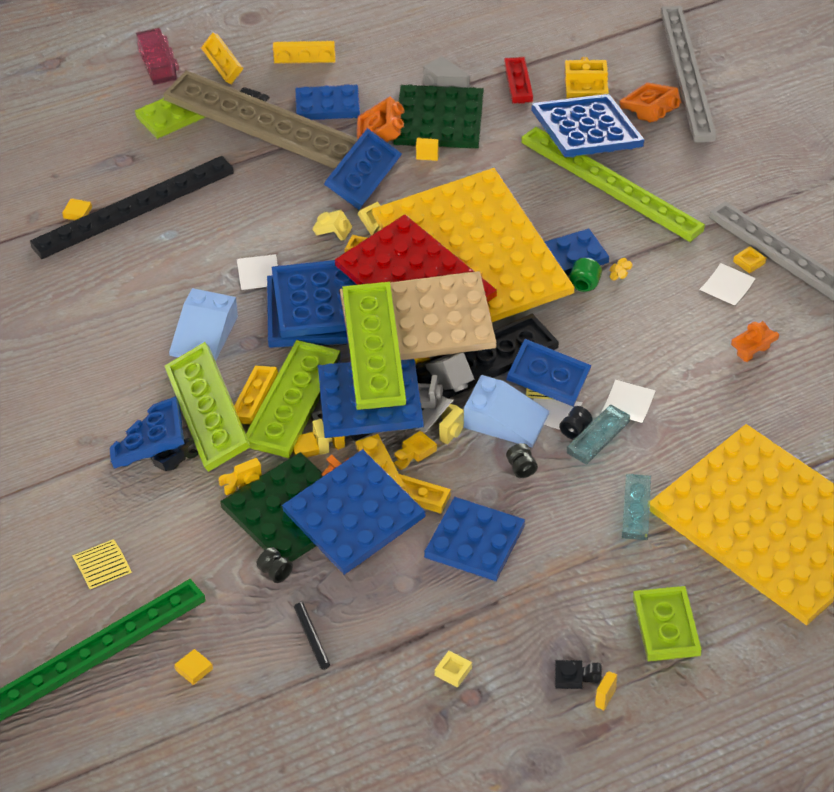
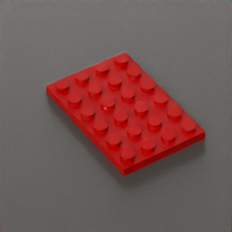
[335,214,497,302]

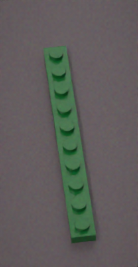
[0,579,206,722]

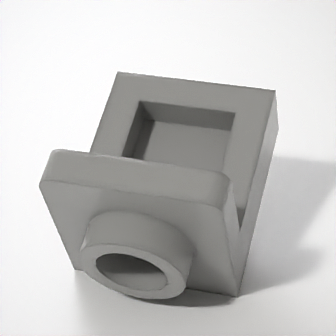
[418,375,443,409]

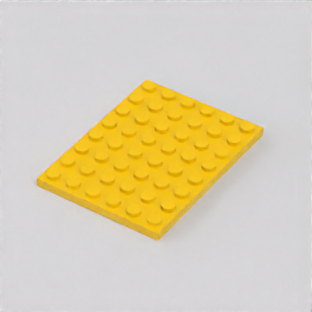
[372,168,574,322]
[647,424,834,626]

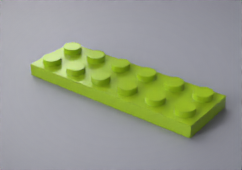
[342,282,406,410]
[246,340,341,458]
[164,342,251,472]

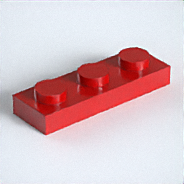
[504,57,533,104]

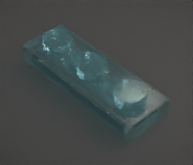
[567,404,631,465]
[622,474,651,540]

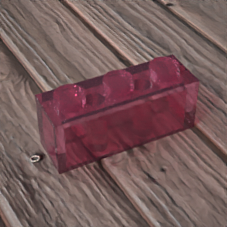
[136,28,179,85]

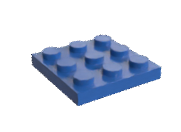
[424,497,525,581]

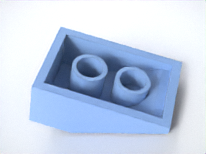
[169,288,238,362]
[464,375,549,448]

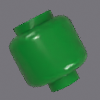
[570,258,602,292]

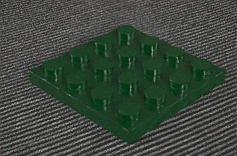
[393,84,484,149]
[220,452,323,562]

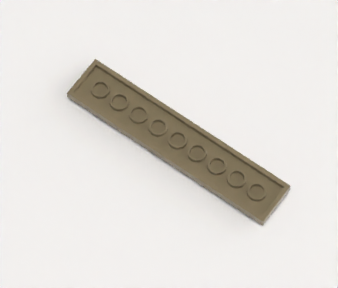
[164,70,358,169]

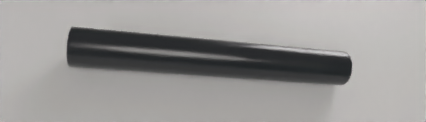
[294,602,330,670]

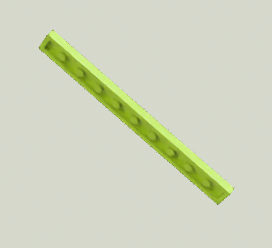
[521,127,705,242]

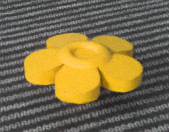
[610,258,633,281]

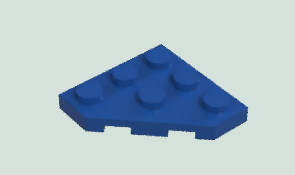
[110,396,185,469]

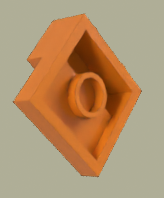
[619,83,681,122]
[357,96,404,143]

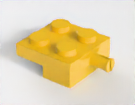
[564,57,609,99]

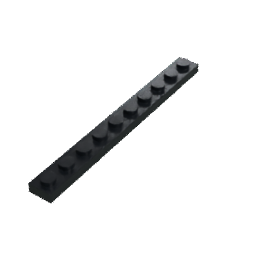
[30,156,234,260]

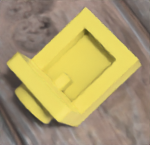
[358,202,381,236]
[312,210,352,241]
[439,403,464,445]

